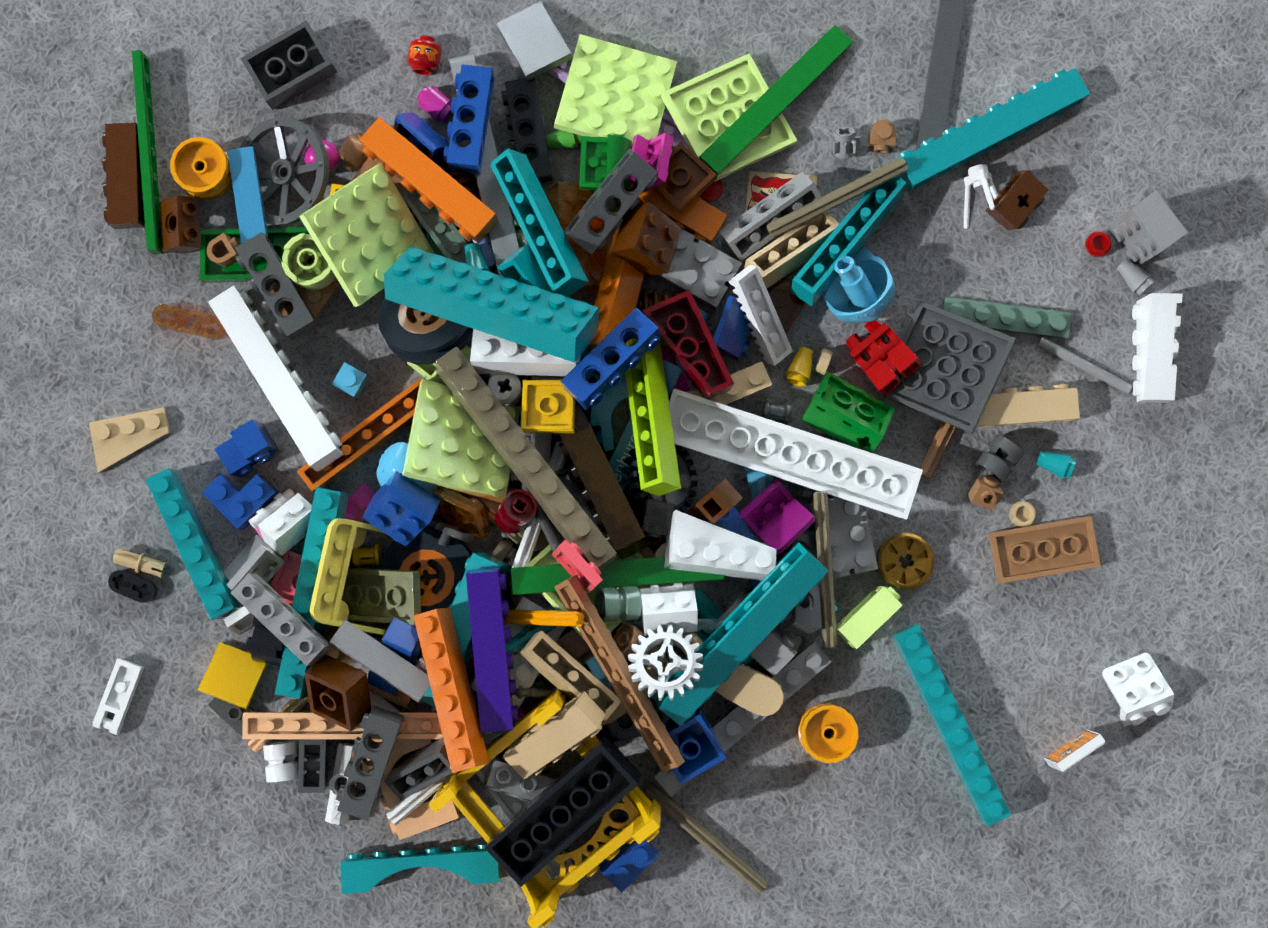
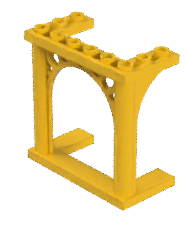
[428,689,661,928]

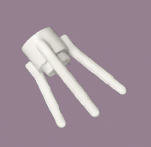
[963,164,998,229]

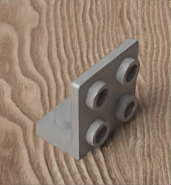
[224,535,285,590]

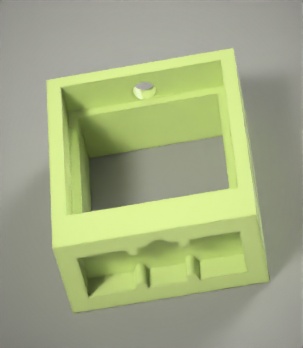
[836,586,903,649]

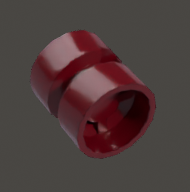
[495,489,537,533]

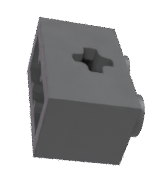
[298,739,329,793]

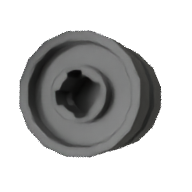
[975,434,1024,483]

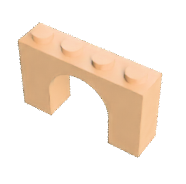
[366,739,461,840]

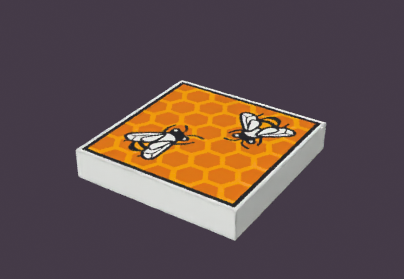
[1044,729,1105,772]

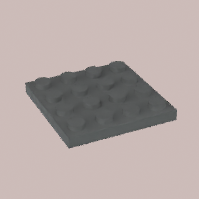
[877,301,1017,435]

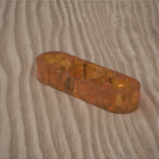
[152,304,226,340]

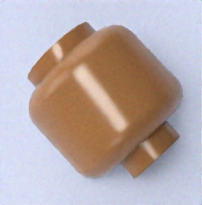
[338,132,368,172]

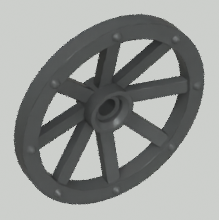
[240,117,329,226]

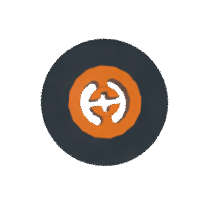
[378,528,472,626]

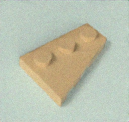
[89,407,171,473]

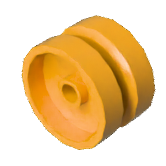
[170,137,232,200]
[798,702,859,763]

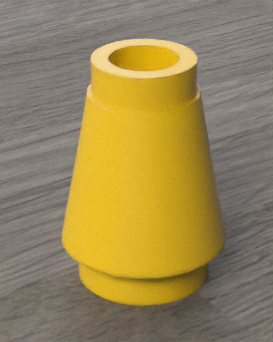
[786,347,813,387]

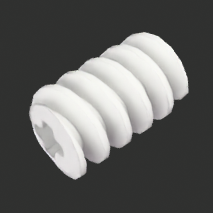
[488,374,522,406]

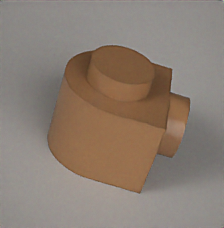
[868,120,896,154]
[207,233,240,267]
[968,475,1003,510]

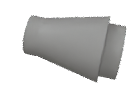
[1116,258,1155,296]

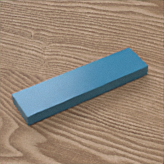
[227,146,268,244]

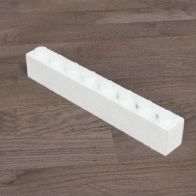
[208,285,344,472]

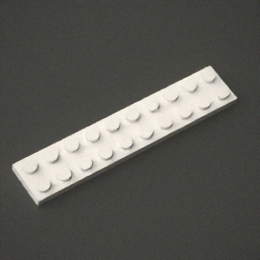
[669,389,923,520]

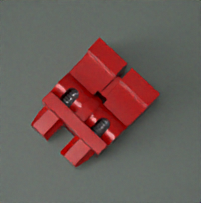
[846,320,923,396]

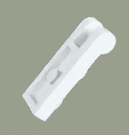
[93,658,144,736]

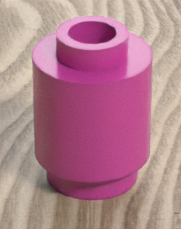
[417,86,453,123]

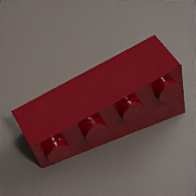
[642,290,734,400]

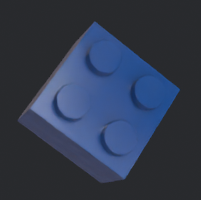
[362,471,441,546]

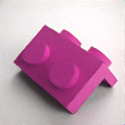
[626,133,673,191]

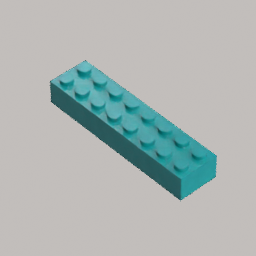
[384,246,599,363]

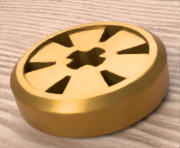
[876,533,934,590]

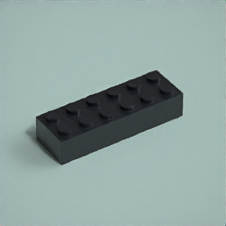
[484,735,642,887]

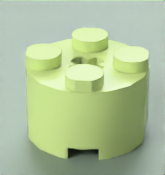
[282,233,336,291]

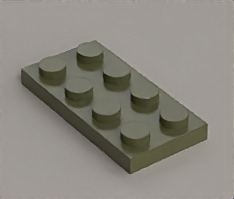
[341,567,421,625]

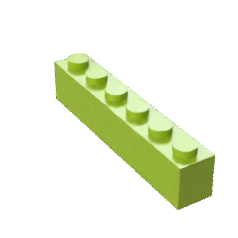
[625,338,681,496]

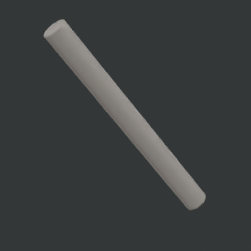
[1037,337,1133,394]

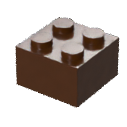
[613,202,681,276]
[305,654,372,731]

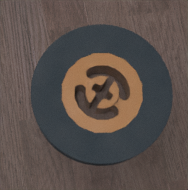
[378,297,473,364]

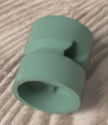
[595,586,642,622]

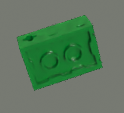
[801,371,895,453]

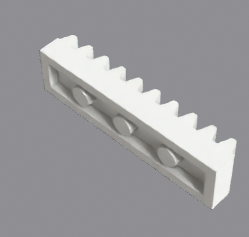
[729,265,793,366]

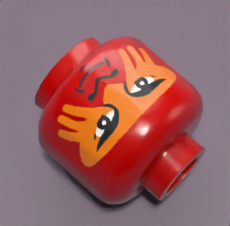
[407,35,442,76]

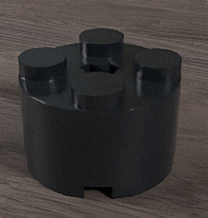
[246,616,284,666]

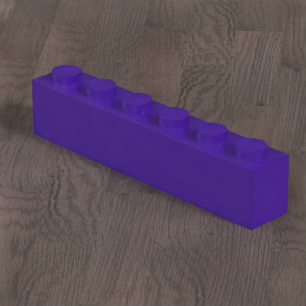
[466,567,519,733]

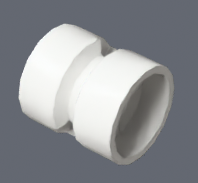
[263,740,299,782]

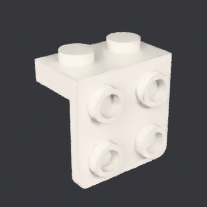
[1102,653,1174,727]

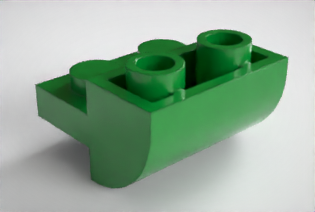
[579,134,632,190]

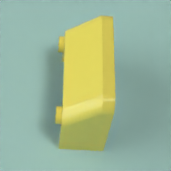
[310,518,387,635]

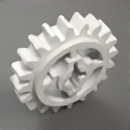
[628,625,703,701]

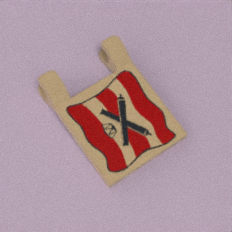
[745,171,817,212]

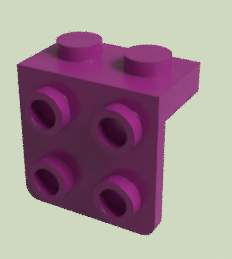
[738,478,815,554]

